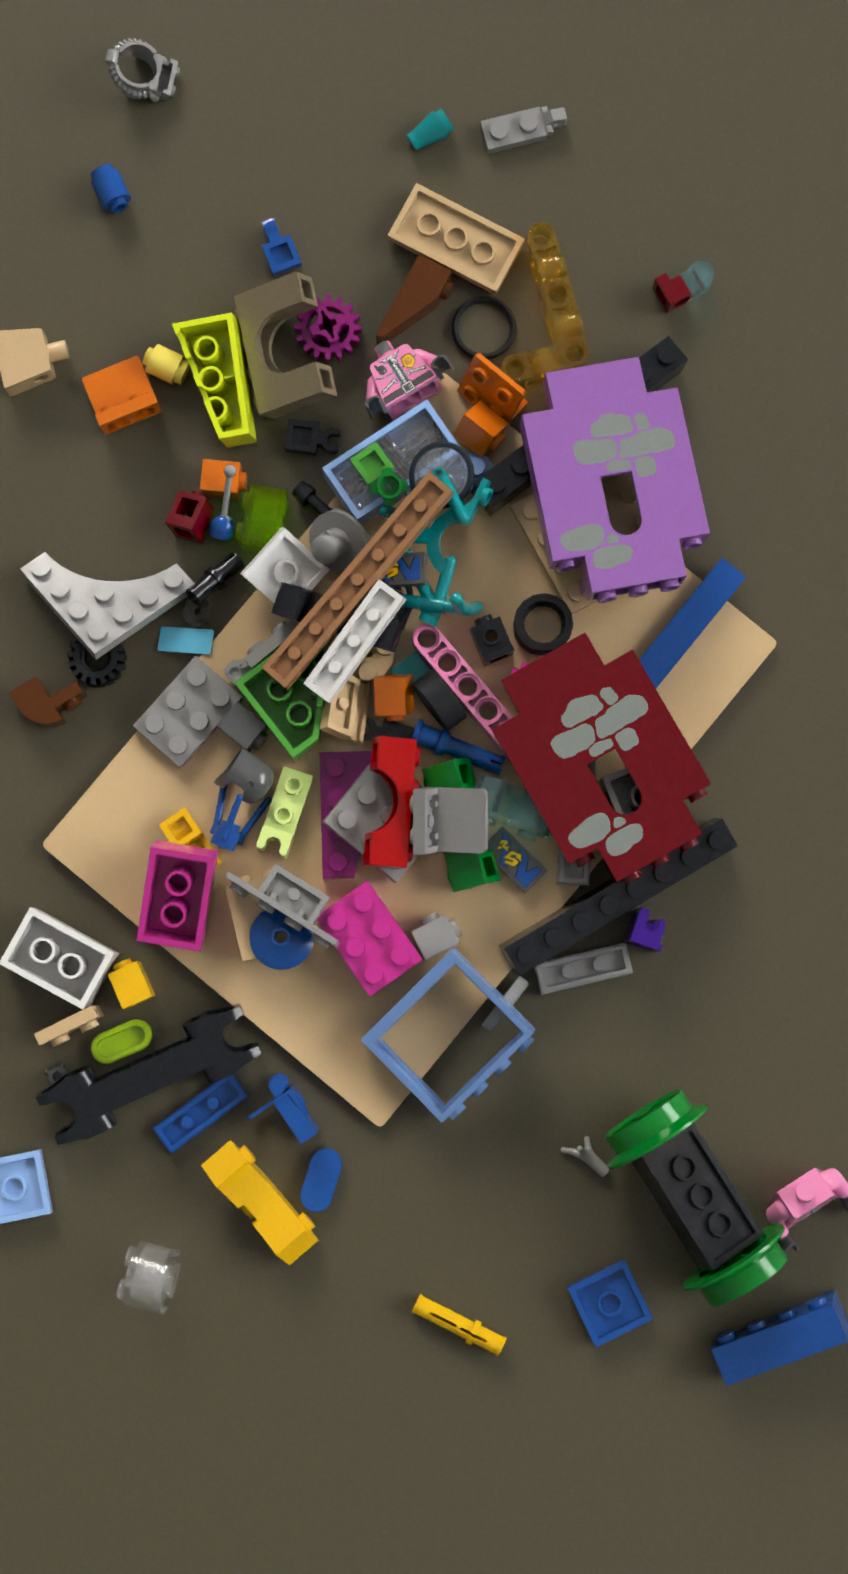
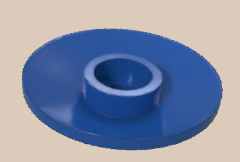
[249,910,314,970]

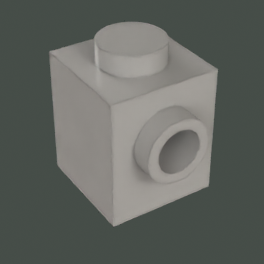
[411,912,462,961]

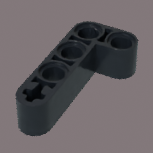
[271,582,405,653]

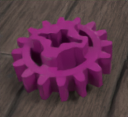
[294,294,362,364]

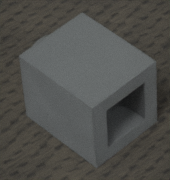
[217,701,269,752]

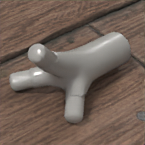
[560,1136,609,1177]

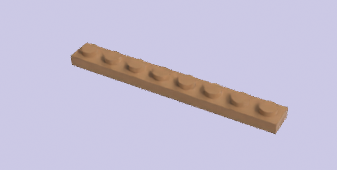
[262,471,455,690]

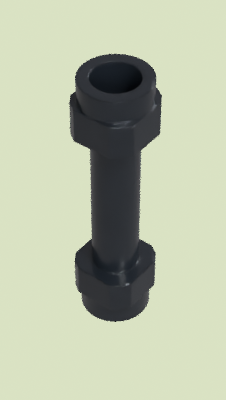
[292,481,333,515]

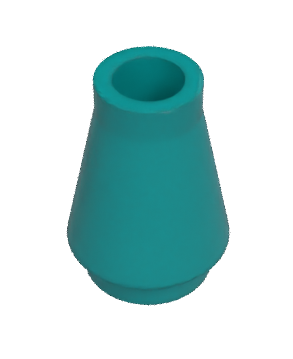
[407,108,454,151]

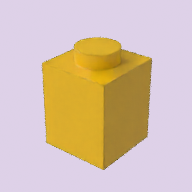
[107,958,156,1009]

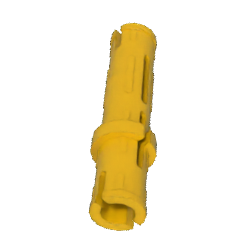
[411,1294,507,1357]

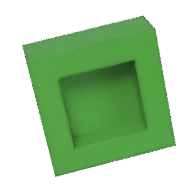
[350,442,394,488]

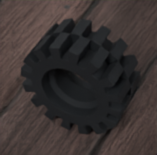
[67,639,127,688]

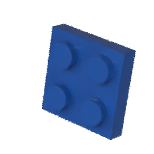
[567,1259,653,1347]

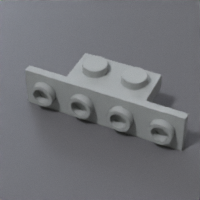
[225,863,340,949]

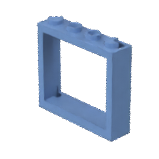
[360,947,535,1123]

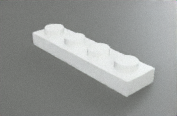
[303,579,407,703]

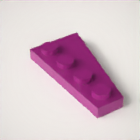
[319,751,371,879]

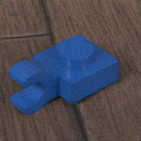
[261,218,302,277]

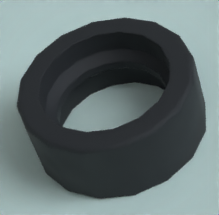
[513,593,574,656]
[412,670,467,731]

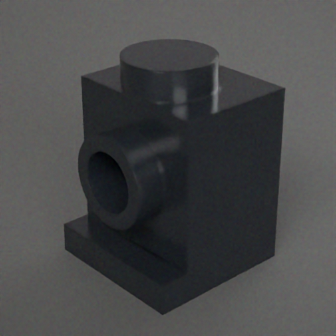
[470,614,514,666]

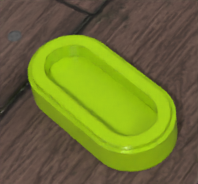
[91,1019,153,1064]

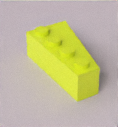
[172,312,257,448]

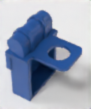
[246,1073,319,1144]

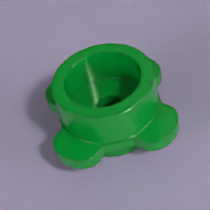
[370,467,408,506]

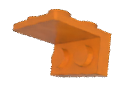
[457,353,528,427]
[82,356,162,435]

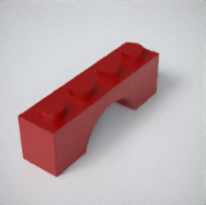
[362,736,421,869]

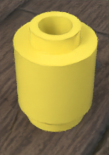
[142,344,190,385]

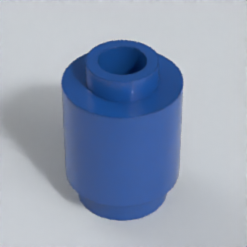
[90,164,131,214]

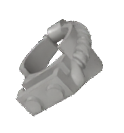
[105,38,180,102]

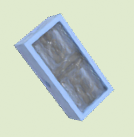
[322,399,462,525]

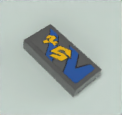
[381,552,427,588]
[488,826,548,893]

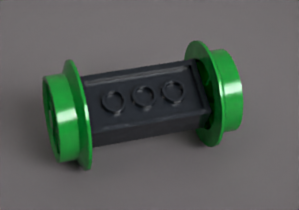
[604,1089,788,1307]

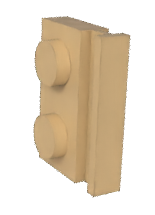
[320,676,371,745]
[34,1005,104,1047]

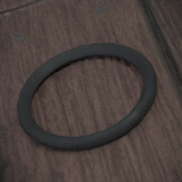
[452,296,516,360]

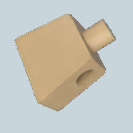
[0,328,70,396]

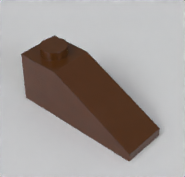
[376,254,454,344]

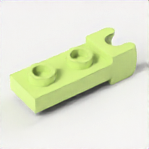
[256,766,314,859]

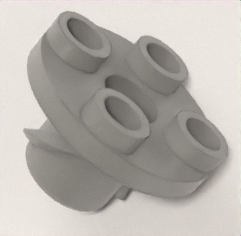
[309,508,370,572]

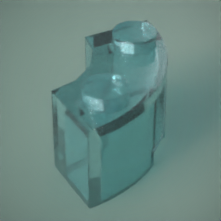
[475,774,550,841]

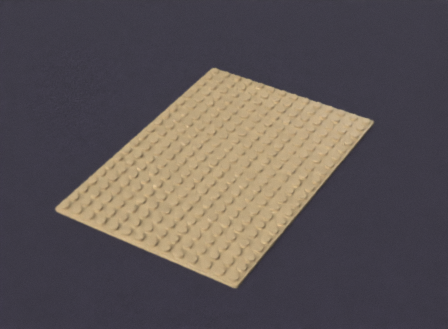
[43,373,776,1126]

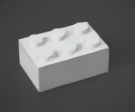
[0,907,120,1010]

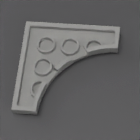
[20,552,195,660]

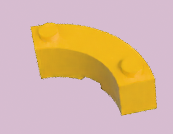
[201,1140,319,1266]

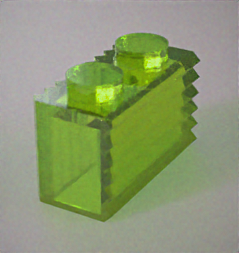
[235,484,289,553]

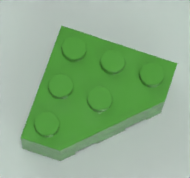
[235,645,329,762]

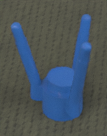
[210,784,271,851]

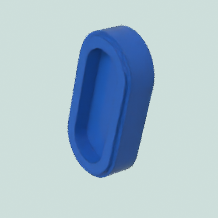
[300,1148,342,1212]

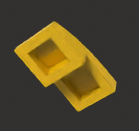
[159,807,223,867]

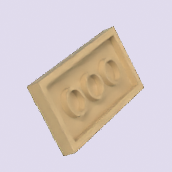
[387,183,525,295]

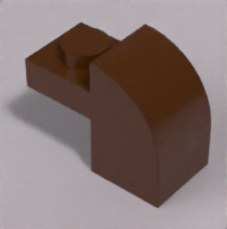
[9,676,87,727]

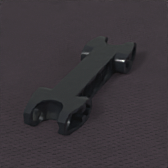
[36,1003,262,1145]

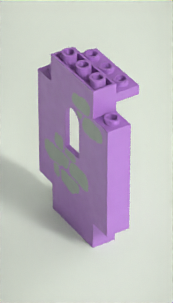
[519,357,710,603]

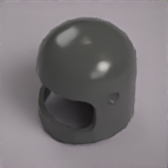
[214,748,274,804]

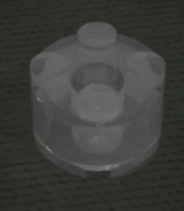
[116,1241,181,1315]

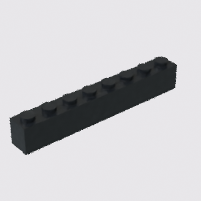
[471,336,688,516]
[498,818,738,976]

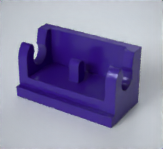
[624,907,665,952]

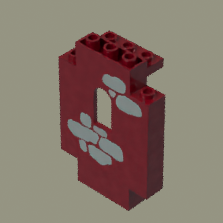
[492,632,711,885]

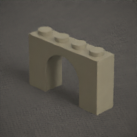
[234,271,337,419]

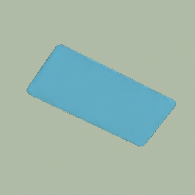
[157,626,214,654]

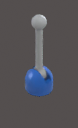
[209,465,236,540]

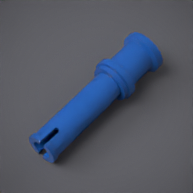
[411,718,506,776]

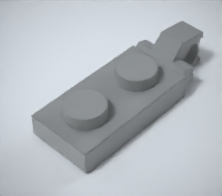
[480,106,567,154]
[223,620,298,688]

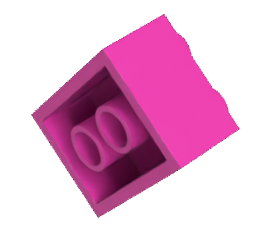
[136,840,219,951]
[317,880,423,996]

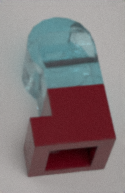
[652,260,715,313]

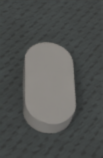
[481,976,529,1032]

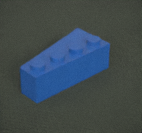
[711,1289,848,1386]

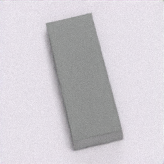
[534,942,633,995]

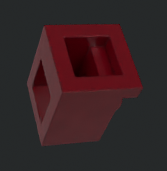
[165,490,215,544]

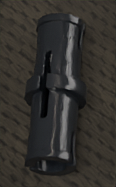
[186,552,244,606]

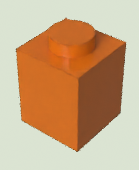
[453,400,509,458]
[200,459,247,500]
[373,674,415,721]

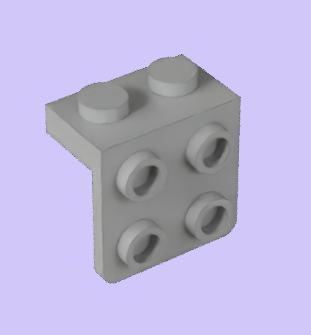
[410,787,488,855]

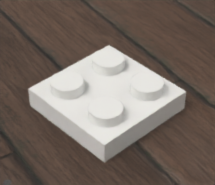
[240,527,330,604]

